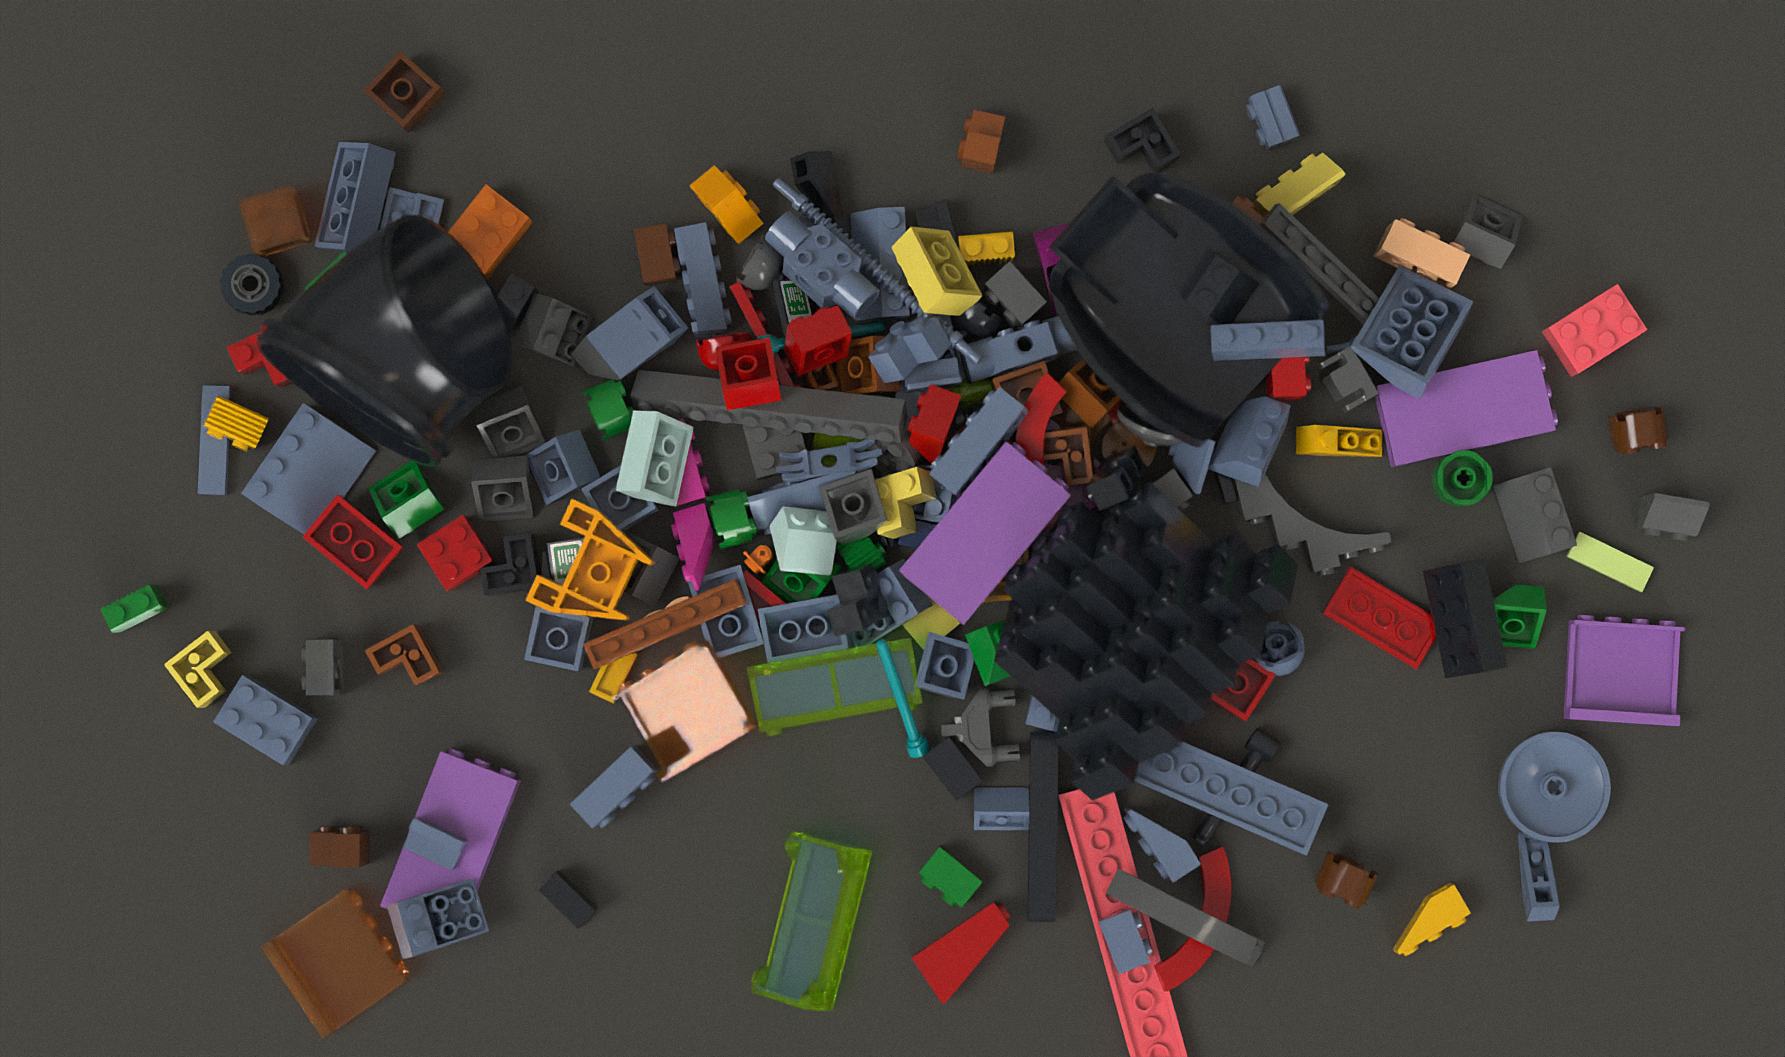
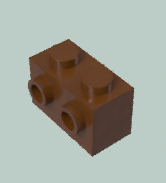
[634,223,681,286]

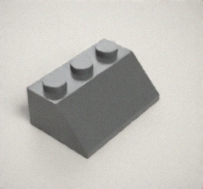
[1492,467,1577,564]

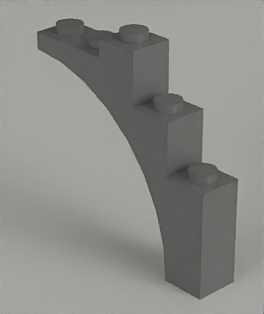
[1232,474,1392,576]

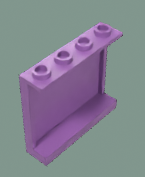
[1563,615,1685,726]

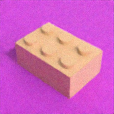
[1373,218,1470,289]

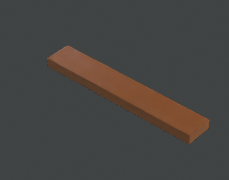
[583,579,747,669]

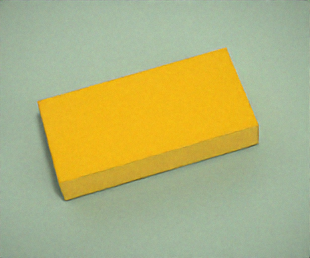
[589,653,638,704]

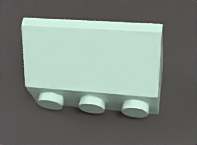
[616,411,694,506]

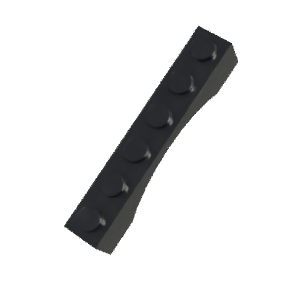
[790,151,849,316]

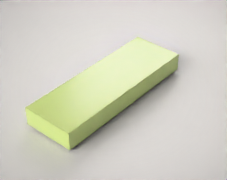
[1566,532,1654,592]

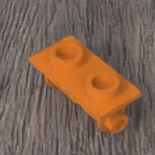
[744,545,773,574]

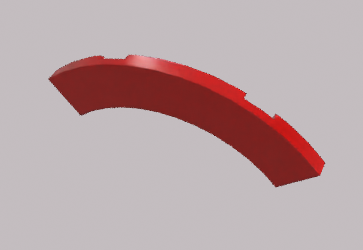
[1016,372,1067,529]
[1154,846,1232,992]

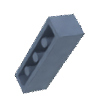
[1211,320,1325,361]

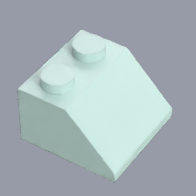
[770,506,837,575]

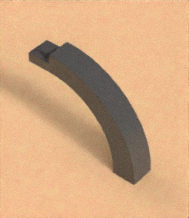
[1106,868,1265,966]

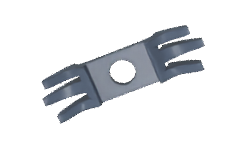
[776,439,882,482]

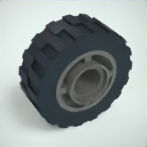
[220,253,284,316]

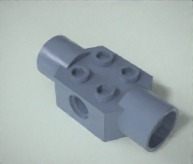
[765,211,880,320]
[961,316,1077,383]

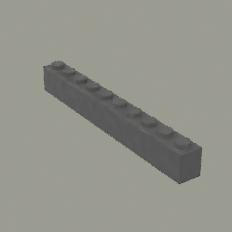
[630,370,907,442]

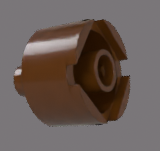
[1607,406,1669,454]
[1314,851,1379,909]

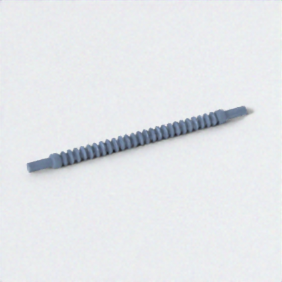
[773,177,983,365]

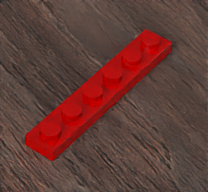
[730,282,802,388]

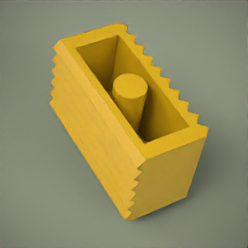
[958,232,1015,266]
[202,396,269,451]

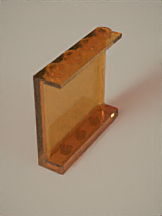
[612,640,758,783]
[261,888,409,1038]

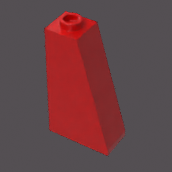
[912,900,1011,1004]

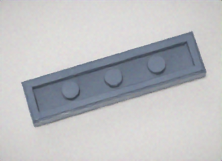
[198,385,232,495]

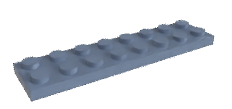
[1135,742,1328,856]

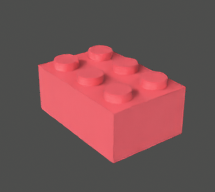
[1542,284,1647,377]

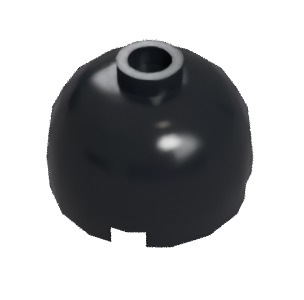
[951,300,1006,340]

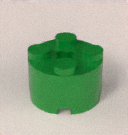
[582,379,634,441]
[1432,450,1493,507]
[706,489,757,550]

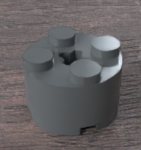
[867,416,923,473]

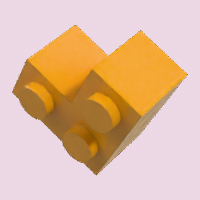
[690,165,764,244]

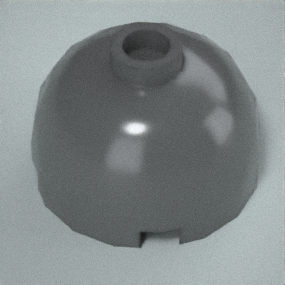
[735,234,785,290]

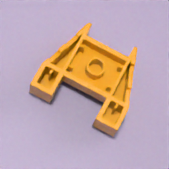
[525,499,655,620]

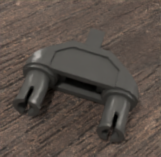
[941,687,1020,767]

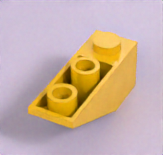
[1296,425,1382,457]
[1393,883,1471,956]

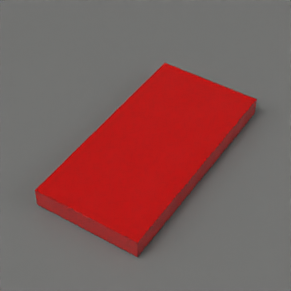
[1322,566,1436,669]

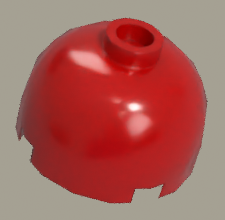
[696,332,751,370]

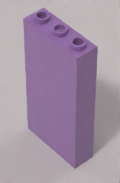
[1374,350,1558,468]
[899,442,1071,625]
[380,748,521,909]

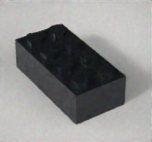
[1423,558,1508,679]

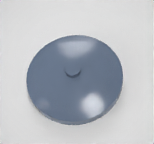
[1498,732,1611,842]

